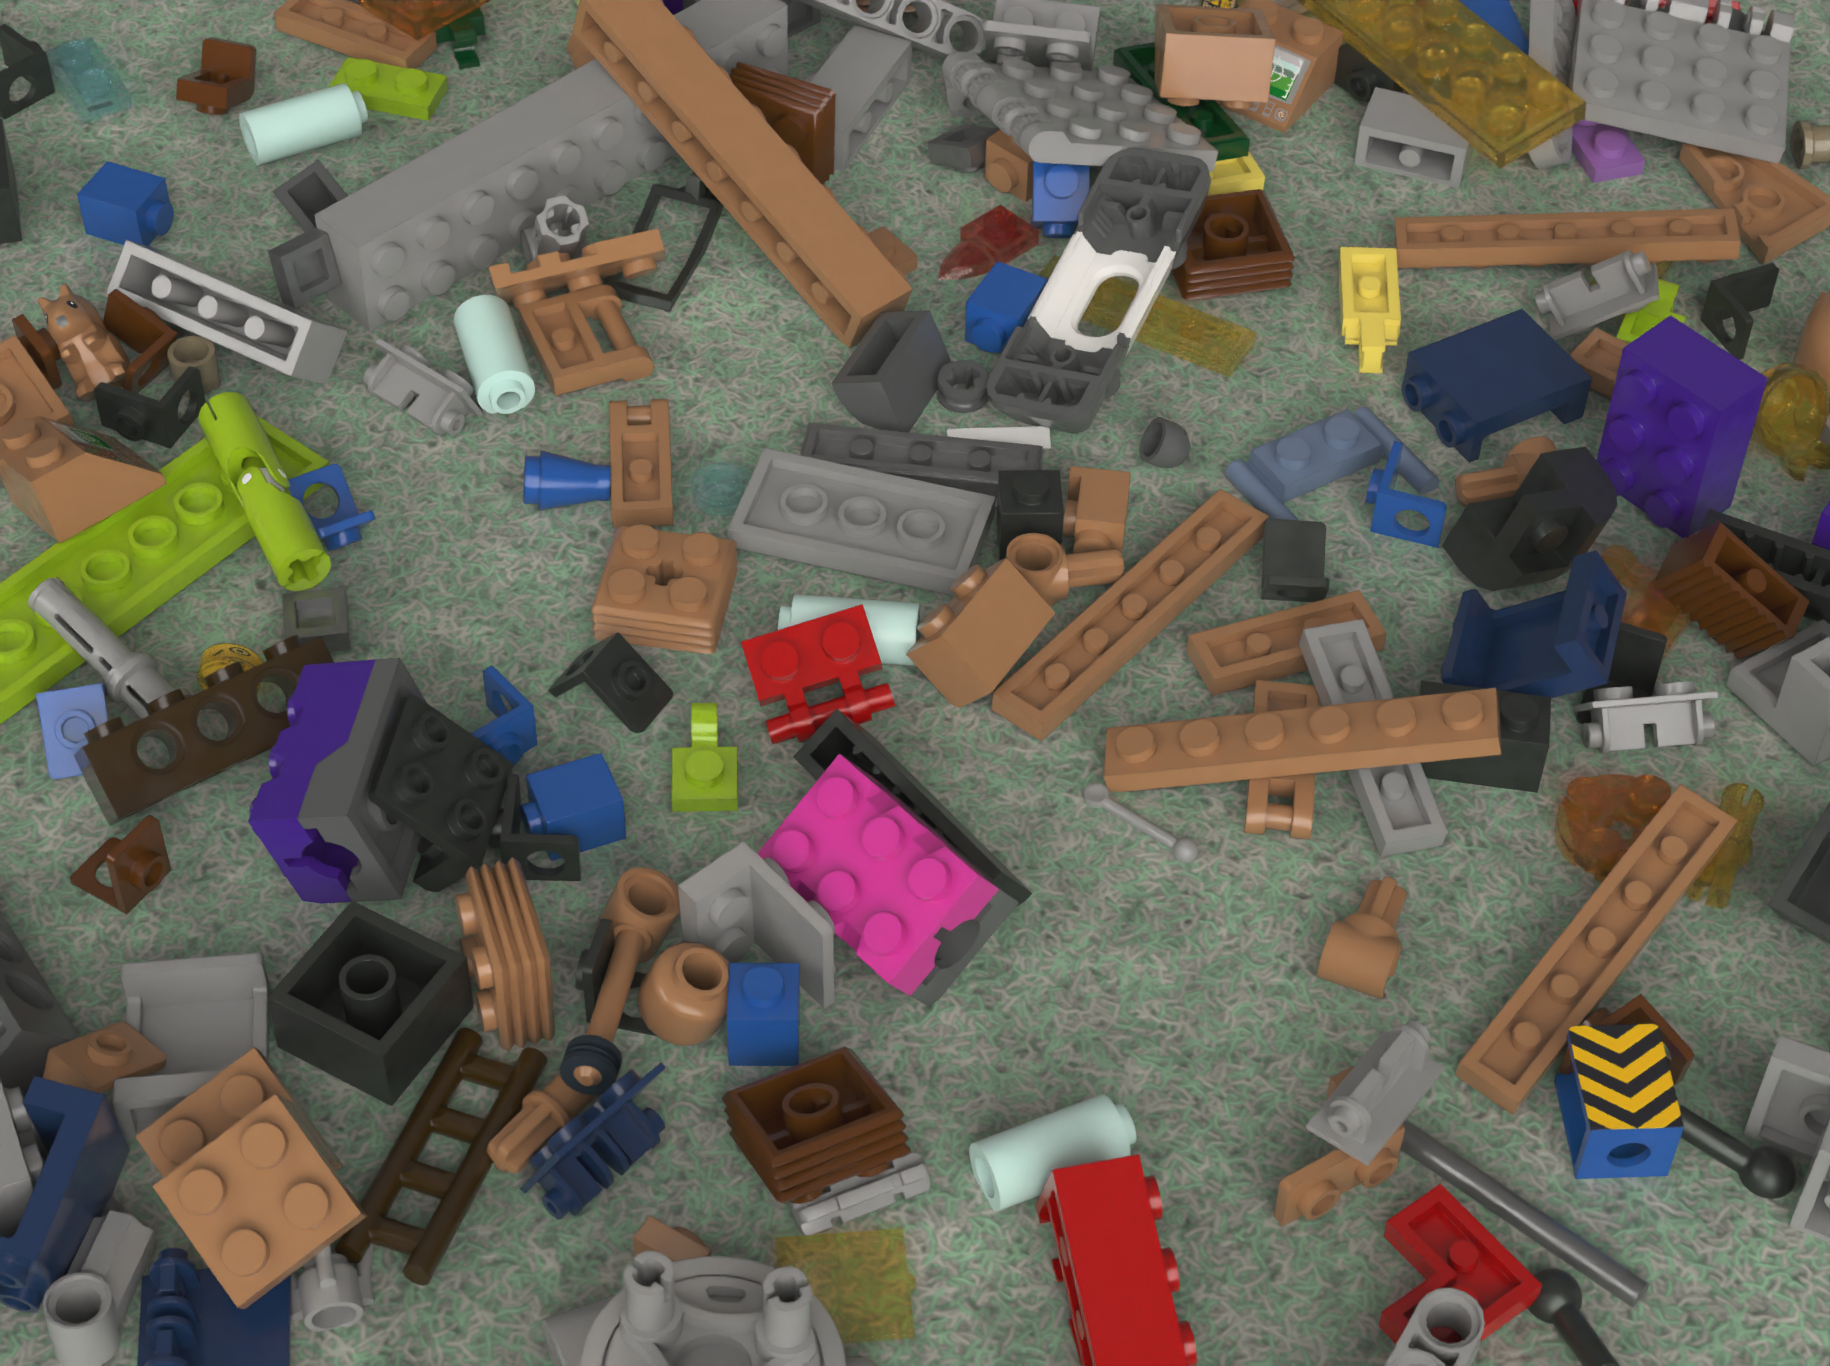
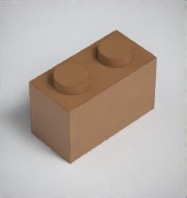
[906,558,1055,708]

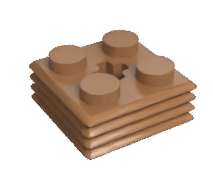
[591,524,738,654]
[455,857,555,1051]

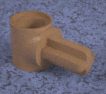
[1455,436,1558,507]
[1006,533,1124,607]
[1317,876,1407,1000]

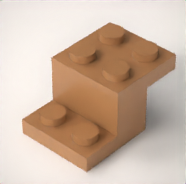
[135,1047,367,1310]

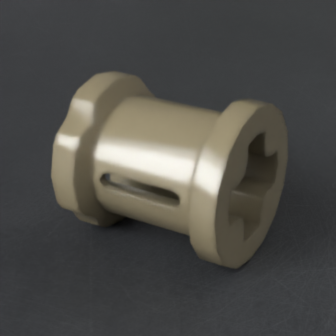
[1790,120,1830,169]

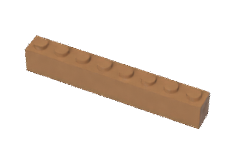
[573,0,913,348]

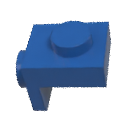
[1031,160,1090,238]

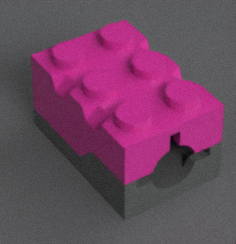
[757,754,1019,1006]

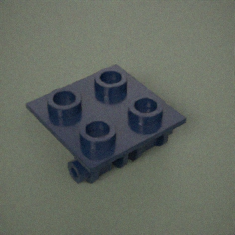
[520,1062,666,1220]
[137,1248,292,1366]

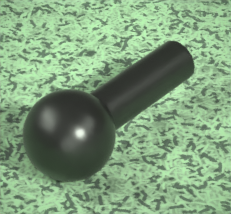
[1679,1105,1797,1199]
[1527,1268,1620,1366]

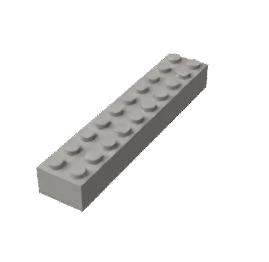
[315,0,788,332]

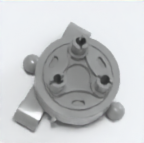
[542,1251,878,1366]

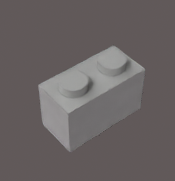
[1354,87,1481,188]

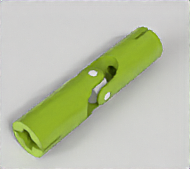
[198,392,331,591]

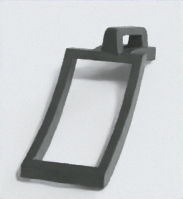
[602,172,724,312]

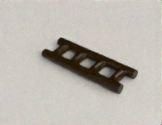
[335,1028,547,1285]

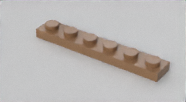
[1395,208,1741,269]
[992,488,1270,741]
[1104,688,1502,792]
[1455,784,1738,1115]

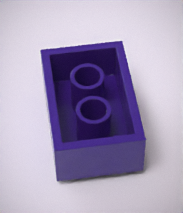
[1596,315,1768,538]

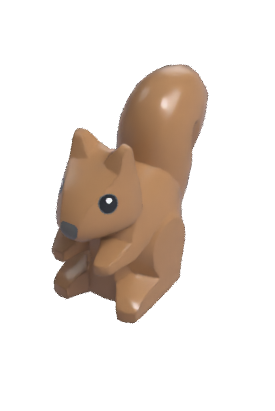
[38,284,131,402]

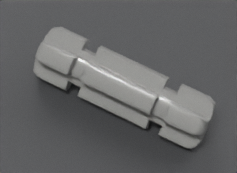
[791,1151,931,1236]

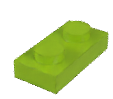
[328,57,448,121]

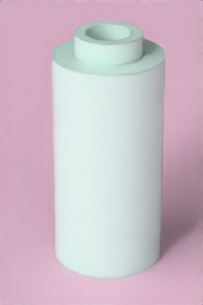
[239,83,368,166]
[454,295,535,414]
[778,594,920,666]
[969,1094,1136,1212]

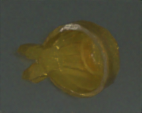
[1751,362,1830,482]

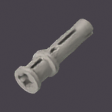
[28,577,192,738]

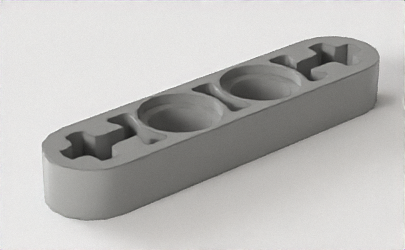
[1525,0,1576,170]

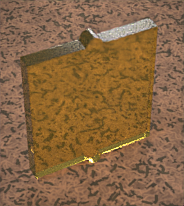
[776,1228,916,1343]

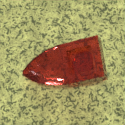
[938,204,1039,280]

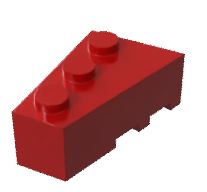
[1035,1154,1197,1366]

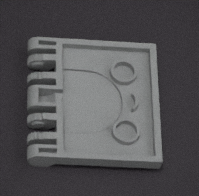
[1566,0,1795,164]
[942,52,1219,172]

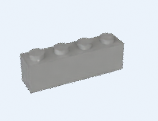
[106,240,348,384]

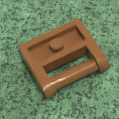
[517,285,654,396]

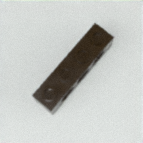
[73,634,334,825]

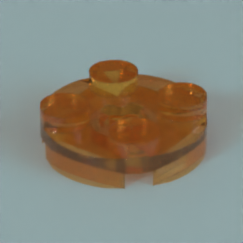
[1554,774,1671,883]

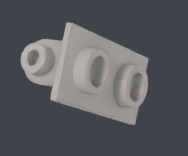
[1535,249,1659,340]
[363,338,483,436]
[1574,681,1718,754]
[1306,1021,1445,1166]

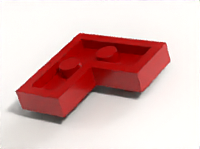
[1379,1183,1542,1344]

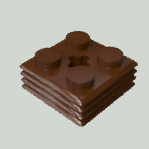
[729,62,836,185]
[1172,189,1295,301]
[722,1047,911,1204]

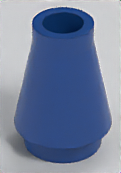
[523,450,610,510]

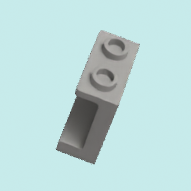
[113,952,271,1140]

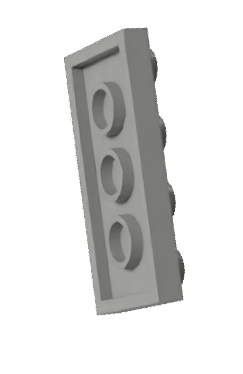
[727,448,996,596]

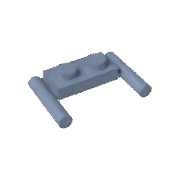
[1225,406,1440,521]

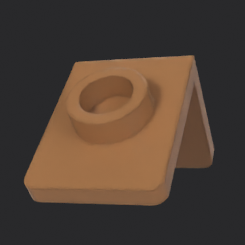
[43,1022,167,1094]

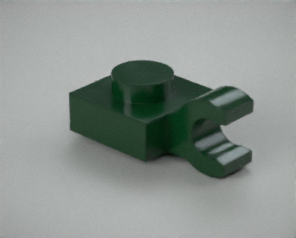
[421,0,486,70]

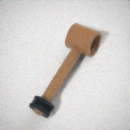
[560,867,680,1095]

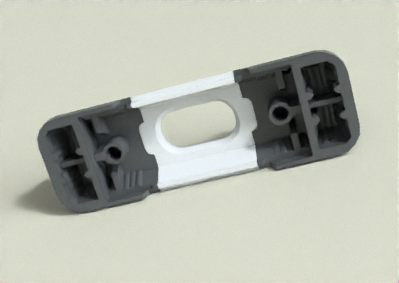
[986,148,1211,433]

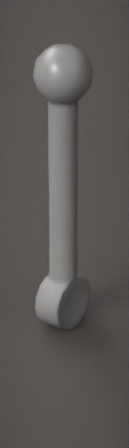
[1084,783,1199,863]

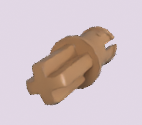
[486,1073,597,1174]

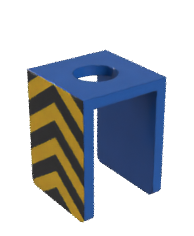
[1554,1024,1684,1179]

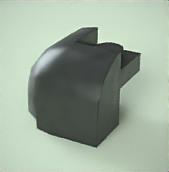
[1442,447,1618,591]

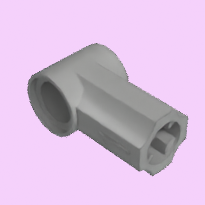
[520,195,589,264]
[42,1210,157,1366]

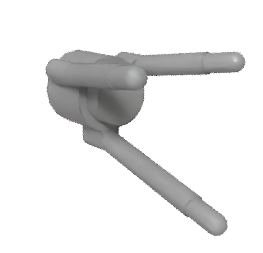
[291,1193,374,1332]

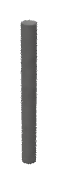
[1400,1120,1649,1308]

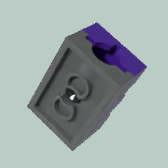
[248,658,427,904]

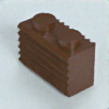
[1653,520,1810,660]

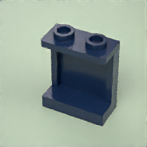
[1401,309,1592,463]
[1441,550,1627,698]
[0,1076,130,1313]

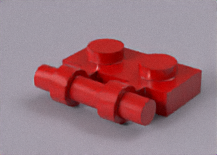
[741,604,895,745]

